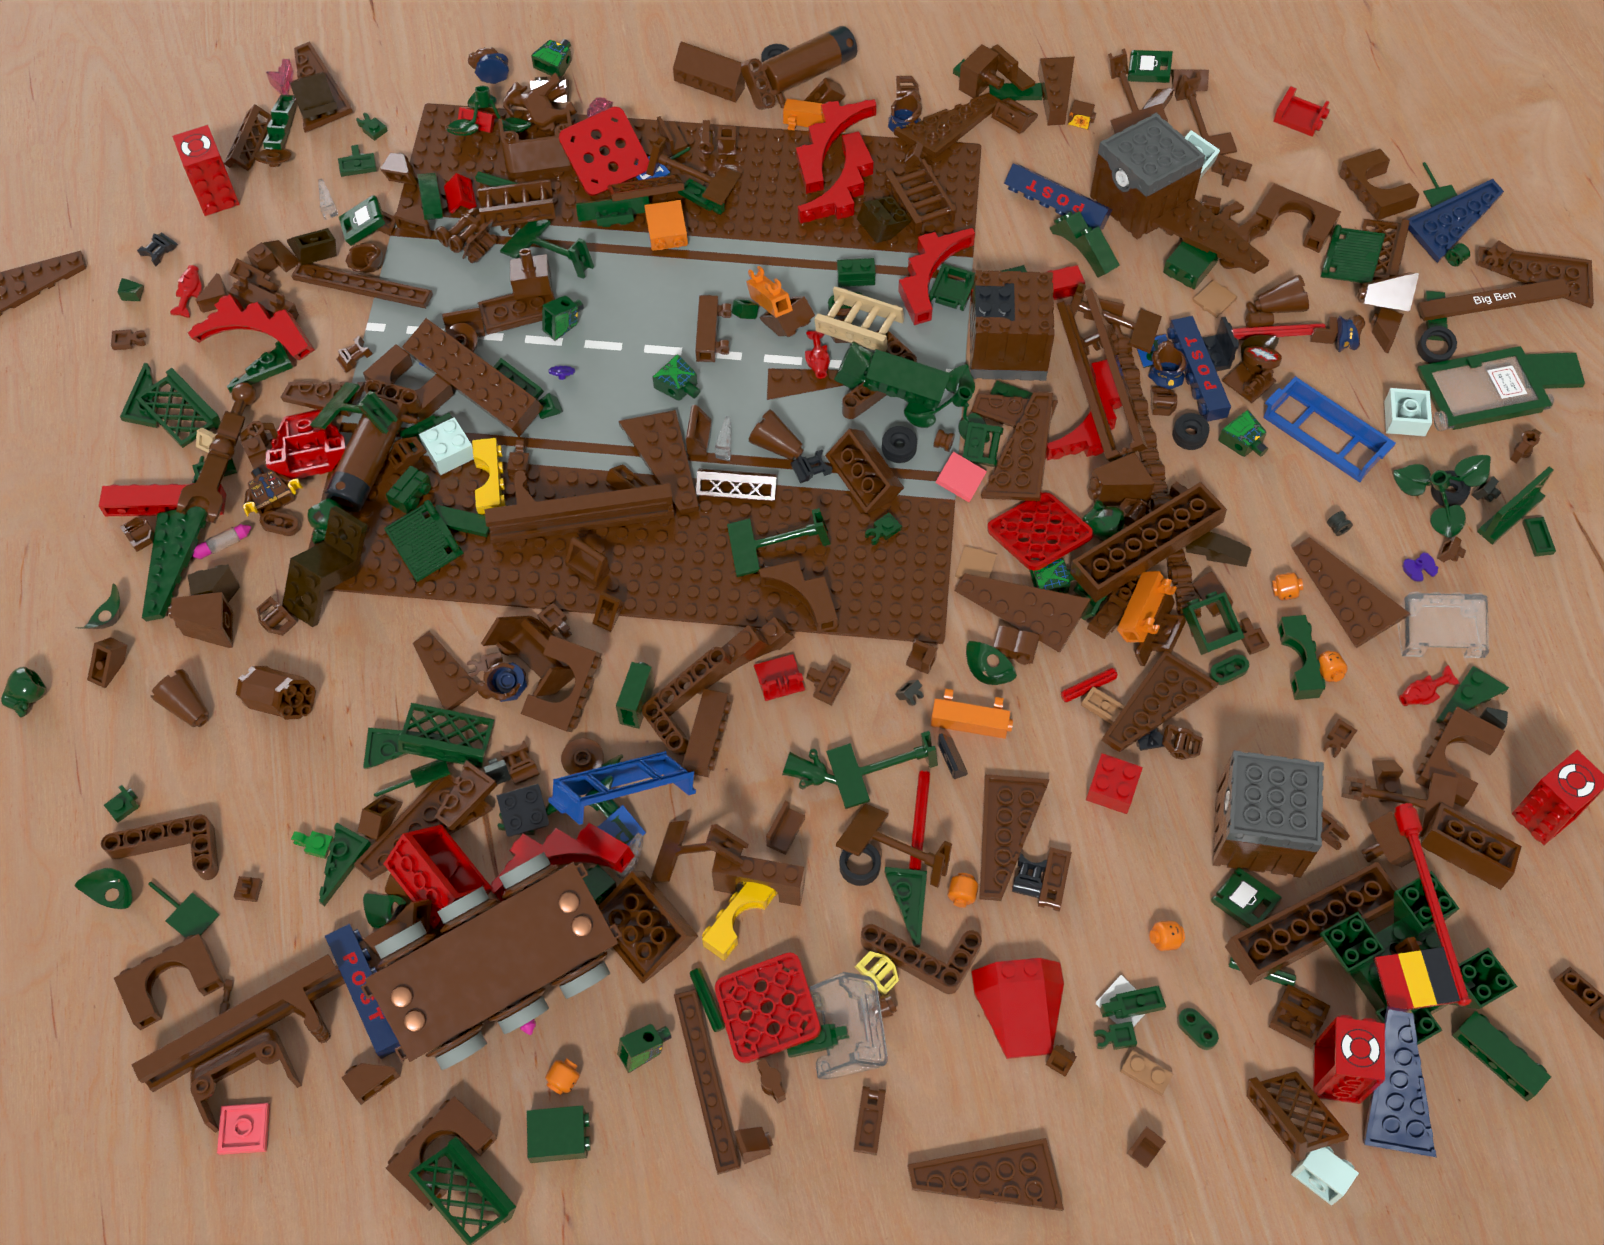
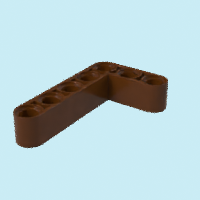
[842,330,917,419]
[642,647,732,755]
[101,814,218,880]
[861,924,982,994]

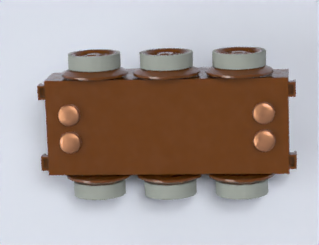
[361,852,622,1070]

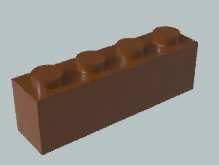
[683,689,732,778]

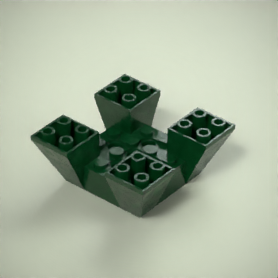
[1320,871,1518,1045]

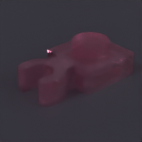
[587,97,613,117]

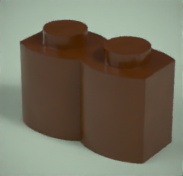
[994,626,1040,665]

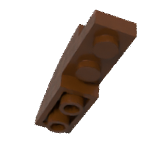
[1087,577,1139,639]
[1553,967,1604,1039]

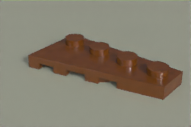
[767,368,844,400]

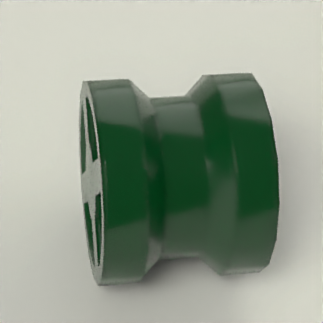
[1446,243,1470,267]

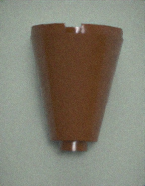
[1254,275,1309,313]
[748,409,804,460]
[150,669,209,727]

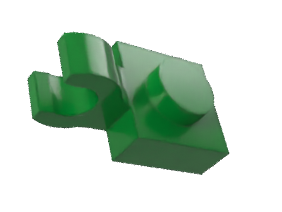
[291,831,334,859]

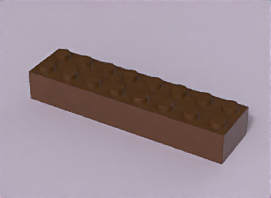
[402,318,544,437]
[1070,482,1227,602]
[1225,861,1398,985]

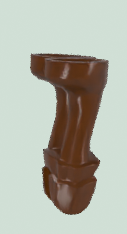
[435,207,482,253]

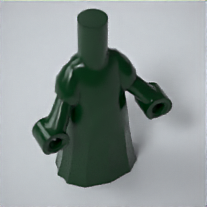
[782,749,837,790]

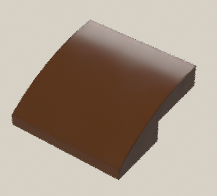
[1269,984,1330,1049]

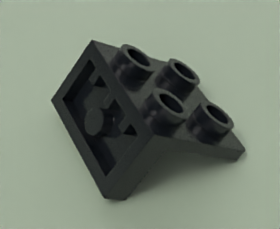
[1202,317,1239,372]
[496,784,549,837]

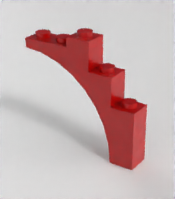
[796,99,876,194]
[798,131,874,224]
[898,228,975,325]
[187,294,315,361]
[1046,359,1122,461]
[490,823,635,902]

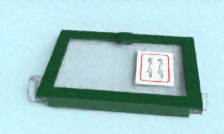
[1417,346,1554,431]

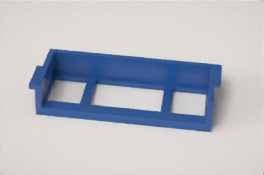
[1263,376,1396,482]
[548,751,696,825]

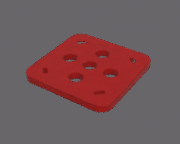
[559,106,649,196]
[987,492,1093,571]
[715,952,821,1064]

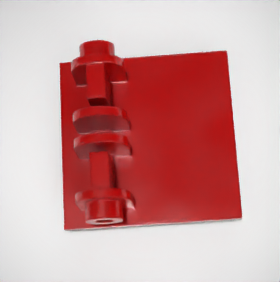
[754,654,805,701]

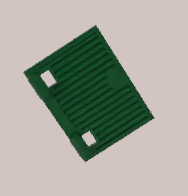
[1321,224,1386,283]
[384,500,464,582]

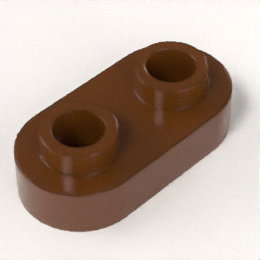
[259,511,300,536]

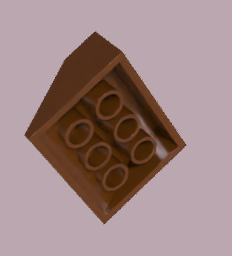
[599,871,698,984]

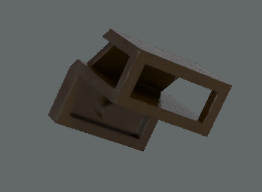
[289,71,338,121]

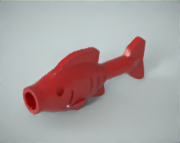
[170,265,202,318]
[805,331,830,379]
[1399,665,1459,706]

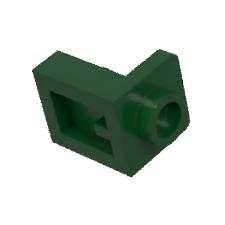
[104,785,139,823]

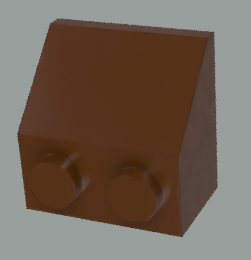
[759,296,815,337]

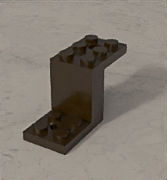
[282,506,367,627]

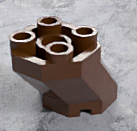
[236,666,316,720]

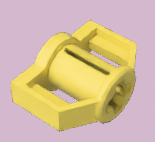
[855,951,899,995]

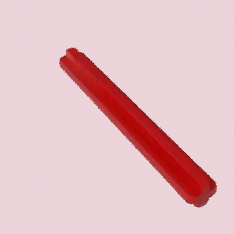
[1232,323,1326,339]
[909,770,930,871]

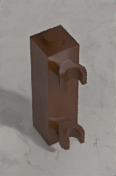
[229,276,299,320]
[695,295,731,362]

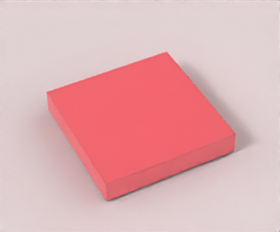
[935,452,987,502]
[217,1103,270,1155]

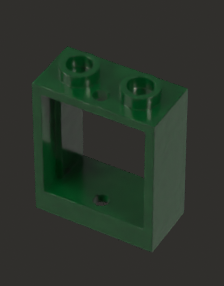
[1182,591,1245,655]

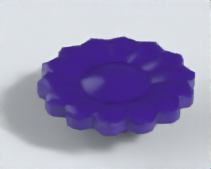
[549,365,575,380]

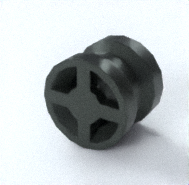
[1327,511,1353,536]

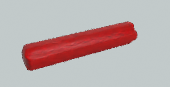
[1061,668,1118,702]

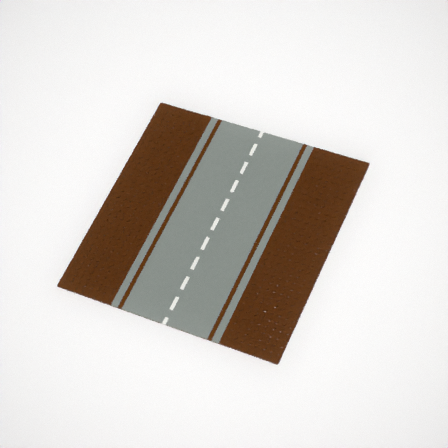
[308,103,981,644]

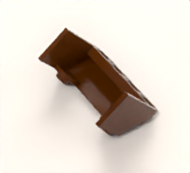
[498,109,574,178]
[481,616,575,697]
[190,1029,302,1133]

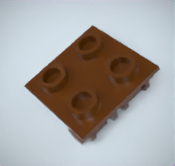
[462,219,497,263]
[1222,361,1276,403]

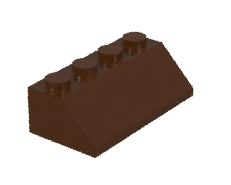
[673,41,745,103]
[825,428,904,513]
[1420,803,1522,890]

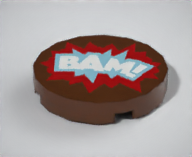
[1243,346,1282,369]

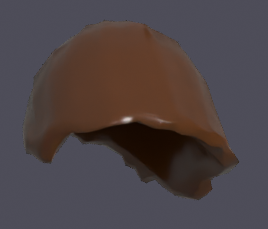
[345,243,383,273]

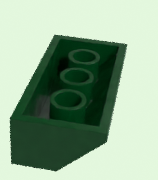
[863,349,950,410]

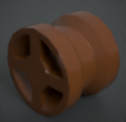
[933,429,955,452]

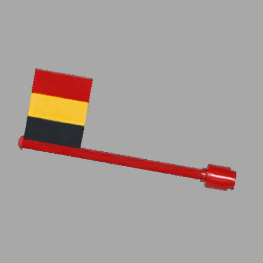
[1374,803,1471,1010]

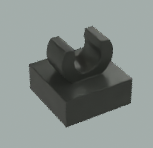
[1472,476,1501,502]
[895,680,924,706]
[484,758,511,785]

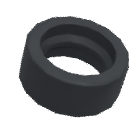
[1417,326,1457,364]
[839,844,881,886]

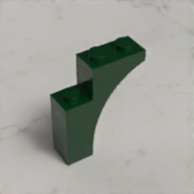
[1050,211,1120,278]

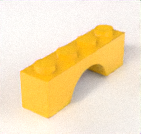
[472,438,506,515]
[702,882,778,961]

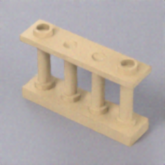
[814,287,904,352]

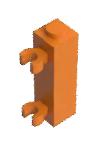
[783,99,846,132]
[746,266,793,318]
[1117,571,1177,642]
[931,688,1013,739]

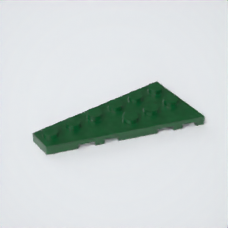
[142,506,208,622]

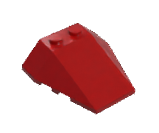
[266,410,346,479]
[971,958,1064,1059]

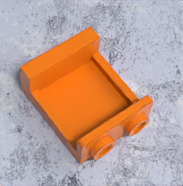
[644,200,688,251]

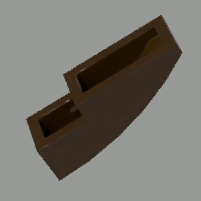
[1186,531,1252,567]

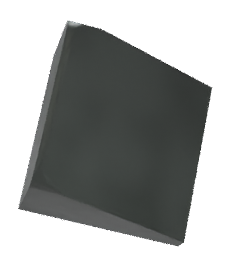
[1480,707,1508,730]

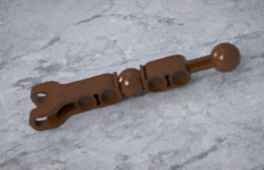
[176,383,256,523]

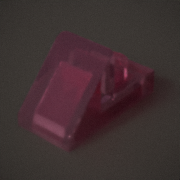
[266,59,294,95]

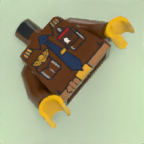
[243,467,303,516]

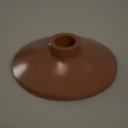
[255,149,291,167]
[446,323,478,352]
[561,738,604,775]

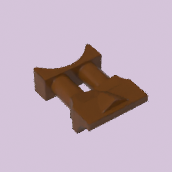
[336,336,373,373]
[500,741,540,785]

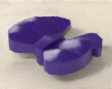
[1402,553,1438,582]

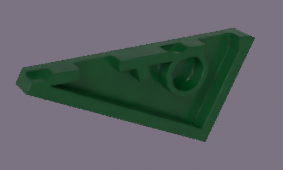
[227,341,293,393]
[120,363,158,428]
[1436,666,1509,724]
[363,727,442,769]
[319,823,371,906]
[884,867,927,948]

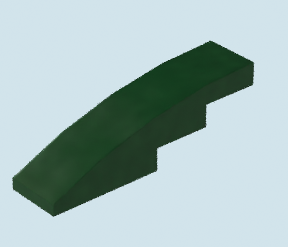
[263,95,297,150]
[417,173,443,220]

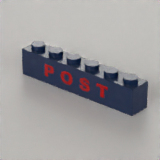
[1004,163,1113,230]
[1167,316,1231,422]
[325,924,400,1059]

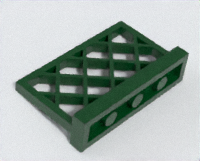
[135,368,221,448]
[1477,466,1554,545]
[398,703,494,768]
[408,1137,516,1245]

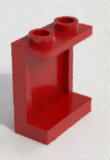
[1273,86,1330,137]

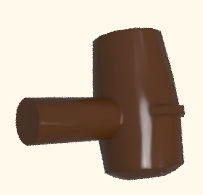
[1245,302,1274,327]

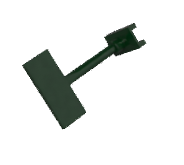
[500,220,594,279]
[310,382,398,434]
[727,508,831,577]
[826,731,938,809]

